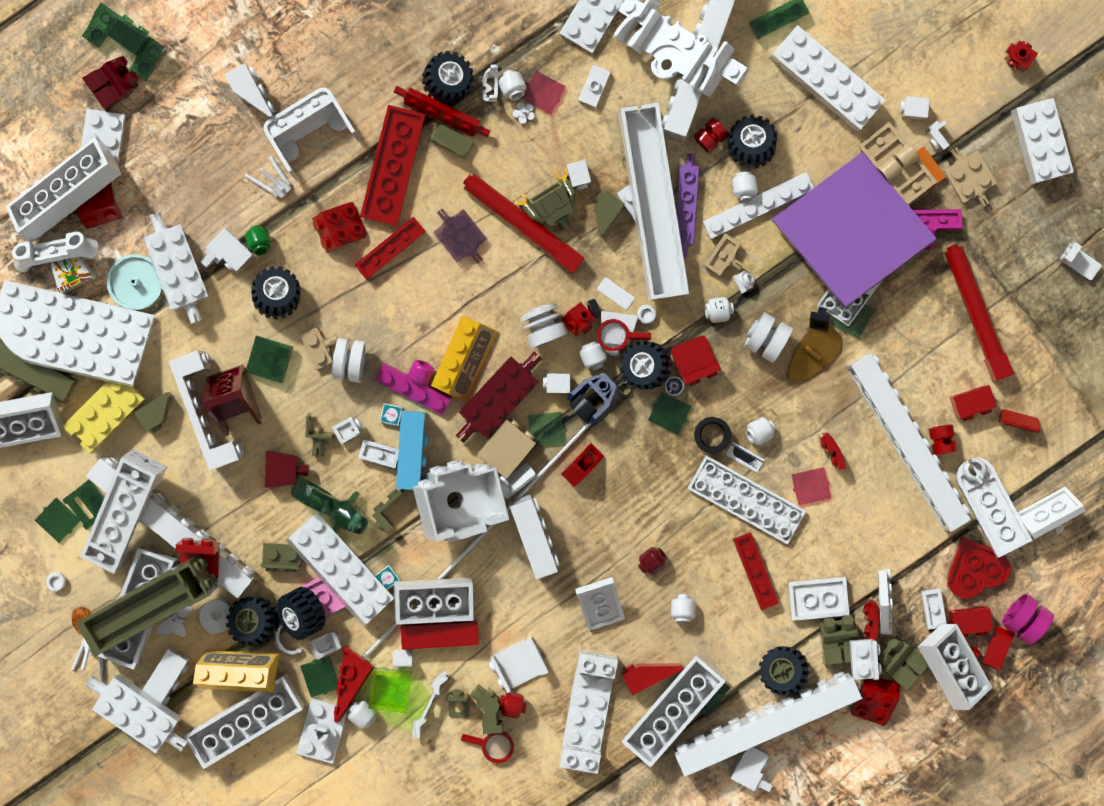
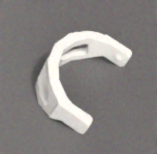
[481,65,498,102]
[272,622,302,655]

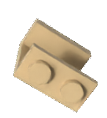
[477,418,536,479]

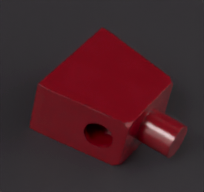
[265,450,310,488]

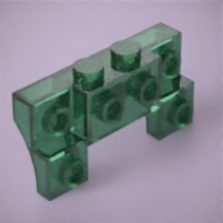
[82,3,166,81]

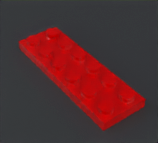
[360,105,426,227]

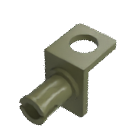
[305,412,333,456]

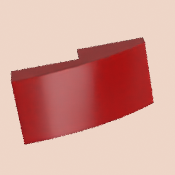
[820,432,846,470]
[863,599,879,641]
[981,626,1015,671]

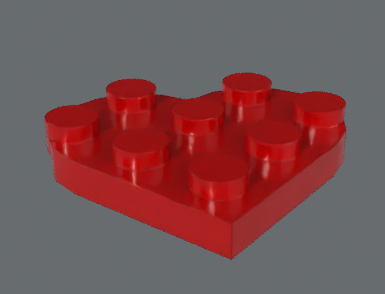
[946,536,1011,599]

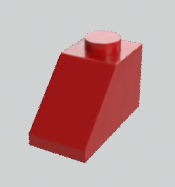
[561,443,604,487]

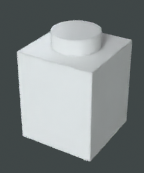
[899,96,930,120]
[566,160,591,191]
[543,374,570,393]

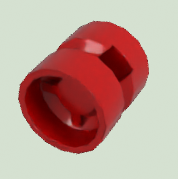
[693,117,729,154]
[928,424,958,455]

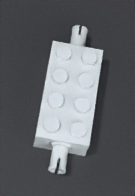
[143,212,208,324]
[85,674,188,753]

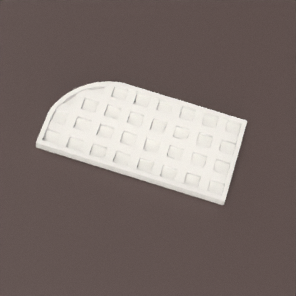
[0,280,155,387]

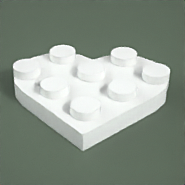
[878,569,893,635]

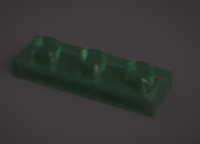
[749,0,810,40]

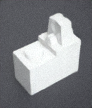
[201,228,255,272]
[729,746,773,792]

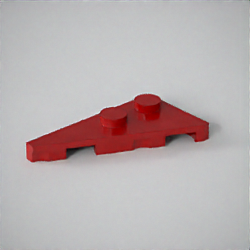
[334,646,375,723]

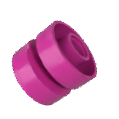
[1002,593,1054,645]

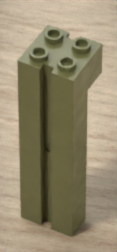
[75,554,219,657]

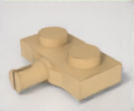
[704,233,744,276]
[300,327,338,370]

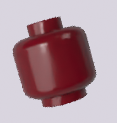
[638,547,668,575]

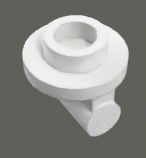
[733,271,754,294]

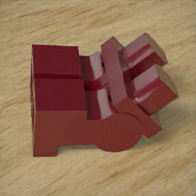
[82,56,139,112]

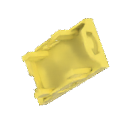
[62,382,145,454]

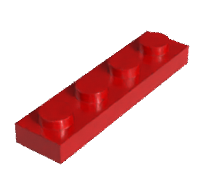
[355,217,426,280]
[733,532,779,610]

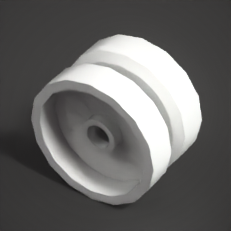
[332,338,366,383]

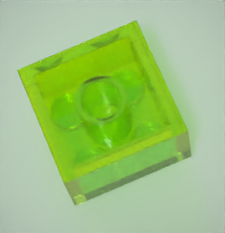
[368,667,413,713]

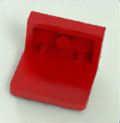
[77,182,123,229]
[312,202,367,254]
[670,335,721,386]
[175,538,220,579]
[851,678,900,726]

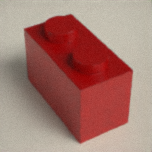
[949,385,997,421]
[948,606,993,638]

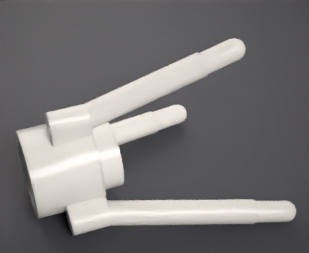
[245,156,292,199]
[71,638,104,681]

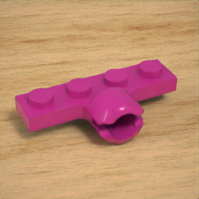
[913,209,962,250]
[375,360,452,415]

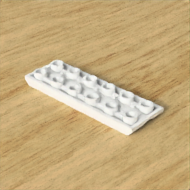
[687,455,806,544]

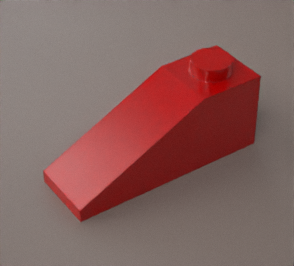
[621,663,683,696]

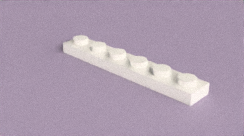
[702,172,814,239]

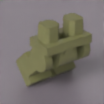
[820,615,858,665]
[877,636,928,691]
[470,684,503,734]

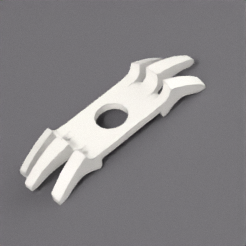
[412,671,450,739]

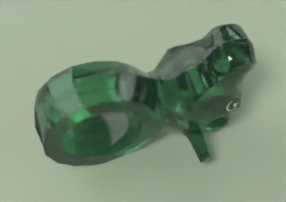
[290,477,369,534]

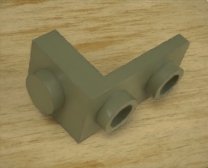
[372,489,404,532]

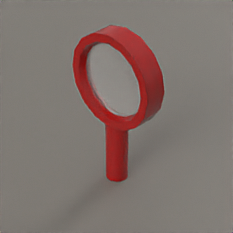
[597,319,651,352]
[461,731,514,763]

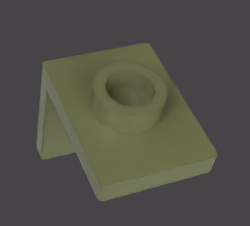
[448,691,468,717]

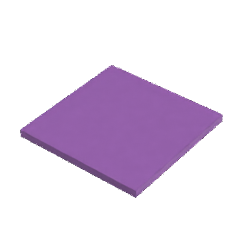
[772,152,937,308]

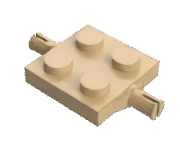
[943,147,997,207]

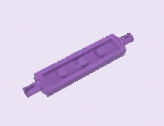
[676,153,700,258]

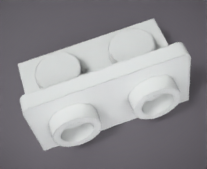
[849,639,881,680]

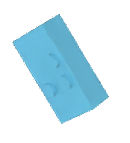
[396,410,429,490]

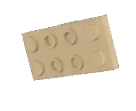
[858,122,937,205]

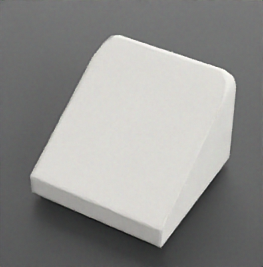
[393,649,413,667]

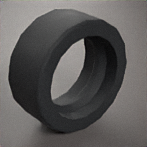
[694,417,731,453]

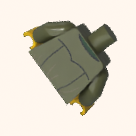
[515,169,576,231]

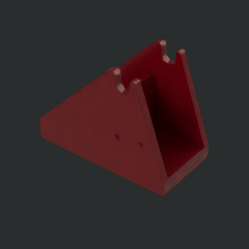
[203,365,262,436]

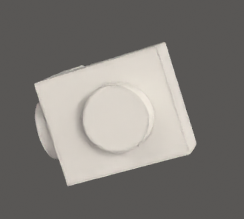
[926,120,949,152]
[332,416,363,444]
[308,631,341,659]

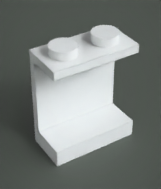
[489,636,549,693]

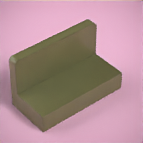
[430,123,474,159]

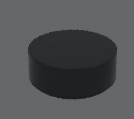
[587,299,601,318]

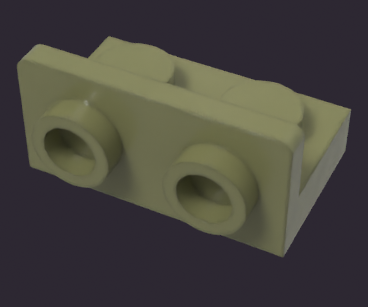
[261,543,302,573]

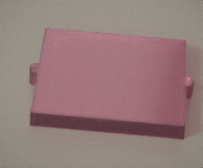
[521,71,566,115]
[791,467,831,505]

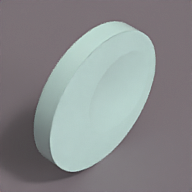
[107,254,163,310]

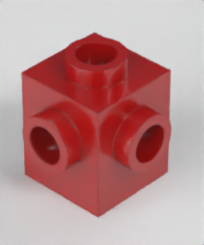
[1004,40,1038,72]
[561,302,596,337]

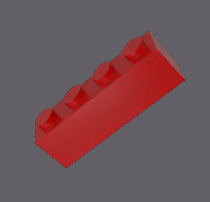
[400,620,479,650]

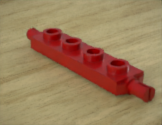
[393,86,491,138]

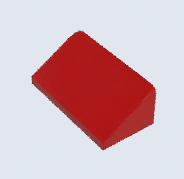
[998,409,1040,433]

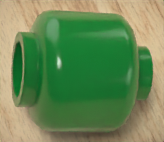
[245,225,272,255]

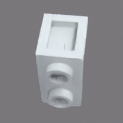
[1059,242,1101,280]
[498,463,537,499]

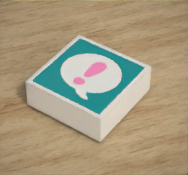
[380,403,403,426]
[374,565,401,590]

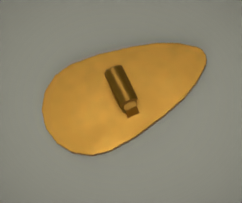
[788,327,841,383]

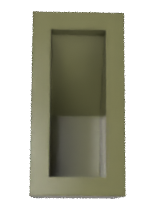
[594,190,625,236]
[133,392,172,433]

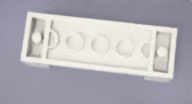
[168,350,245,471]
[80,449,167,574]
[559,649,618,774]

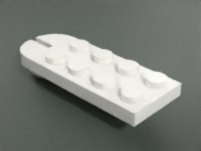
[956,458,1032,558]

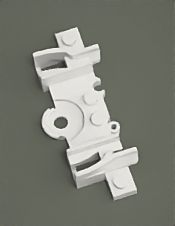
[614,0,749,98]

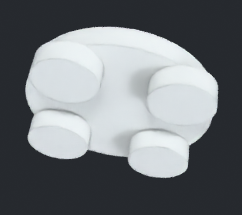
[198,597,230,634]

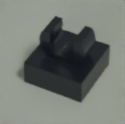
[809,307,830,332]

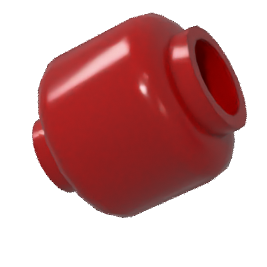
[499,692,527,719]

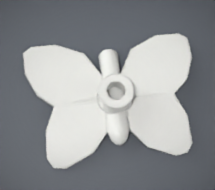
[157,606,192,637]

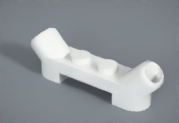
[12,232,99,272]

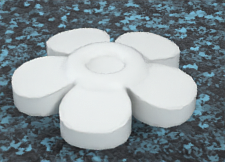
[513,102,535,124]

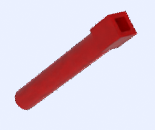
[463,174,584,274]
[944,244,1014,381]

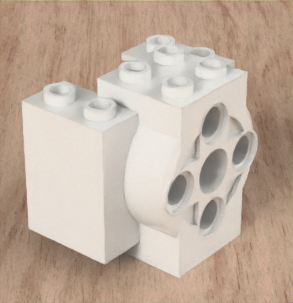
[412,460,509,542]

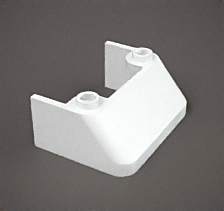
[264,88,361,180]

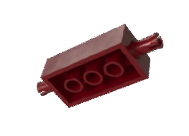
[455,351,543,443]

